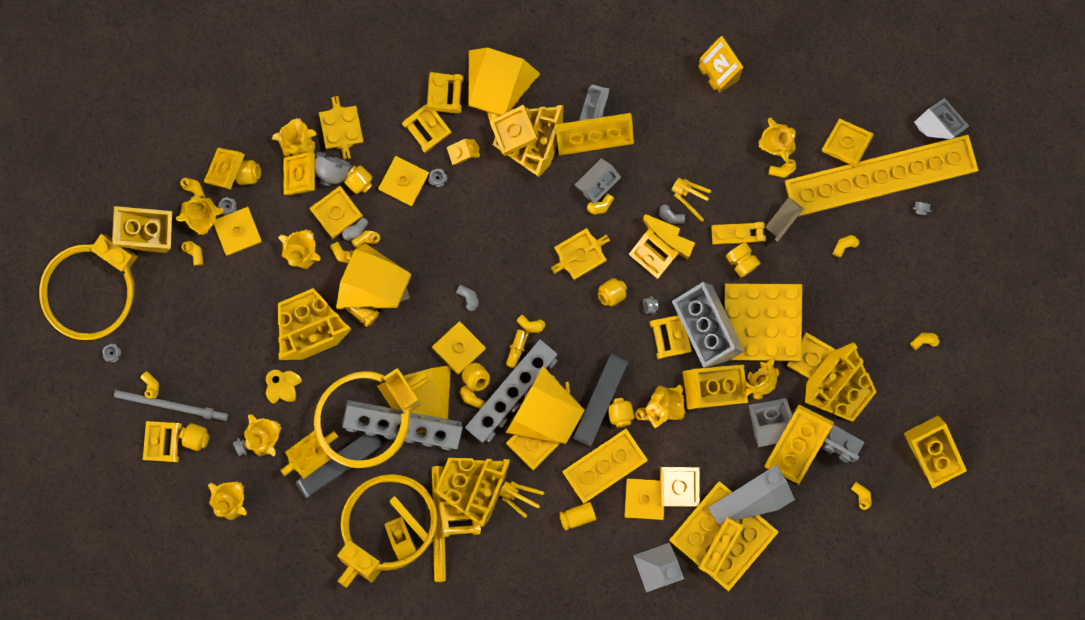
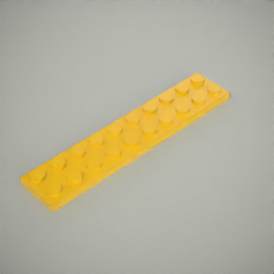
[784,135,979,217]

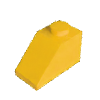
[384,516,416,560]

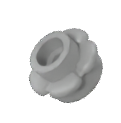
[429,169,447,187]
[218,197,236,216]
[913,202,931,215]
[643,296,658,315]
[102,344,121,363]
[233,438,249,456]

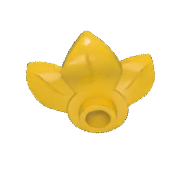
[266,370,302,404]

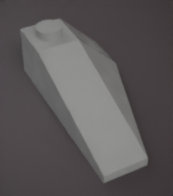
[708,465,795,525]

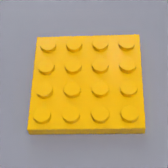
[725,284,802,362]
[669,481,778,591]

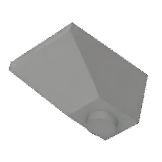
[914,98,969,139]
[749,398,792,447]
[633,542,684,592]

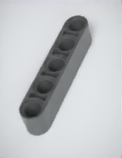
[573,353,629,447]
[295,434,385,499]

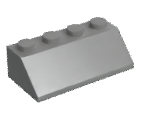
[672,282,744,368]

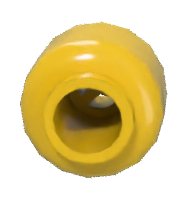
[235,160,261,185]
[344,165,372,194]
[598,278,627,307]
[462,363,490,391]
[607,398,634,428]
[179,423,210,451]

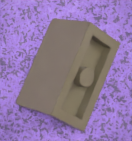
[765,197,804,242]

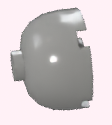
[315,152,352,186]

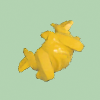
[272,118,316,157]
[759,118,796,162]
[176,196,224,235]
[278,230,321,269]
[744,358,779,400]
[646,385,686,423]
[244,414,281,456]
[208,481,247,520]

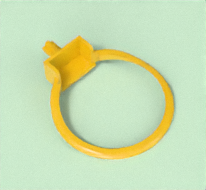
[39,234,138,340]
[314,368,430,468]
[337,474,437,588]

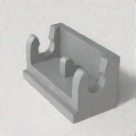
[579,85,610,121]
[575,158,621,203]

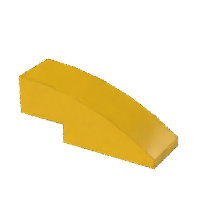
[643,214,695,259]

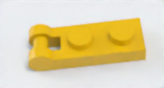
[711,222,766,245]

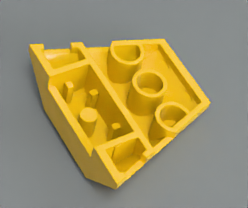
[469,48,540,116]
[493,105,563,177]
[336,243,411,309]
[278,288,351,360]
[805,342,876,422]
[377,366,451,433]
[506,366,585,444]
[435,458,510,527]

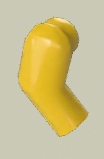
[768,159,796,178]
[180,178,205,198]
[587,193,614,215]
[833,235,859,258]
[181,241,203,266]
[330,242,354,264]
[909,333,939,351]
[460,386,485,409]
[635,408,663,428]

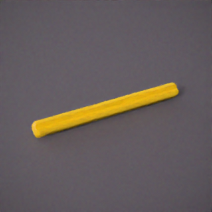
[432,466,446,582]

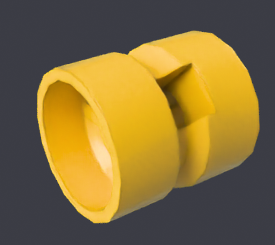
[726,242,761,278]

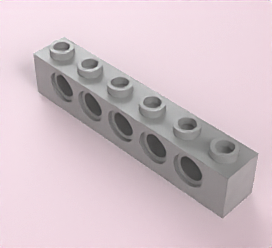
[465,340,558,443]
[343,400,462,450]

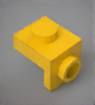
[447,139,480,165]

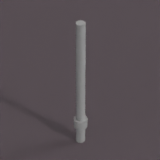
[114,390,228,421]

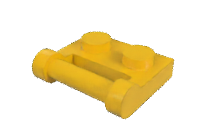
[427,72,463,113]
[402,104,452,153]
[629,228,679,279]
[650,315,692,359]
[143,421,182,463]
[438,501,481,537]

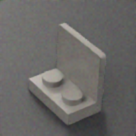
[821,425,864,464]

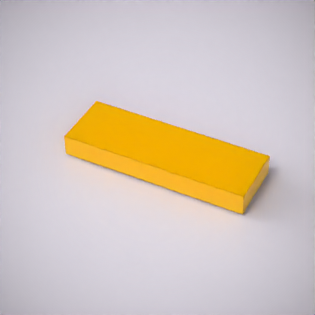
[390,496,433,545]
[698,517,744,578]

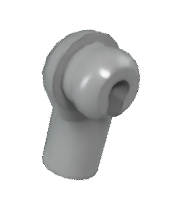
[659,205,685,224]
[342,218,368,241]
[456,285,479,311]

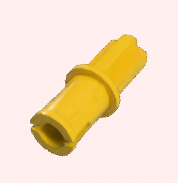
[506,330,529,368]

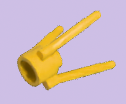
[672,178,711,222]
[499,481,544,518]

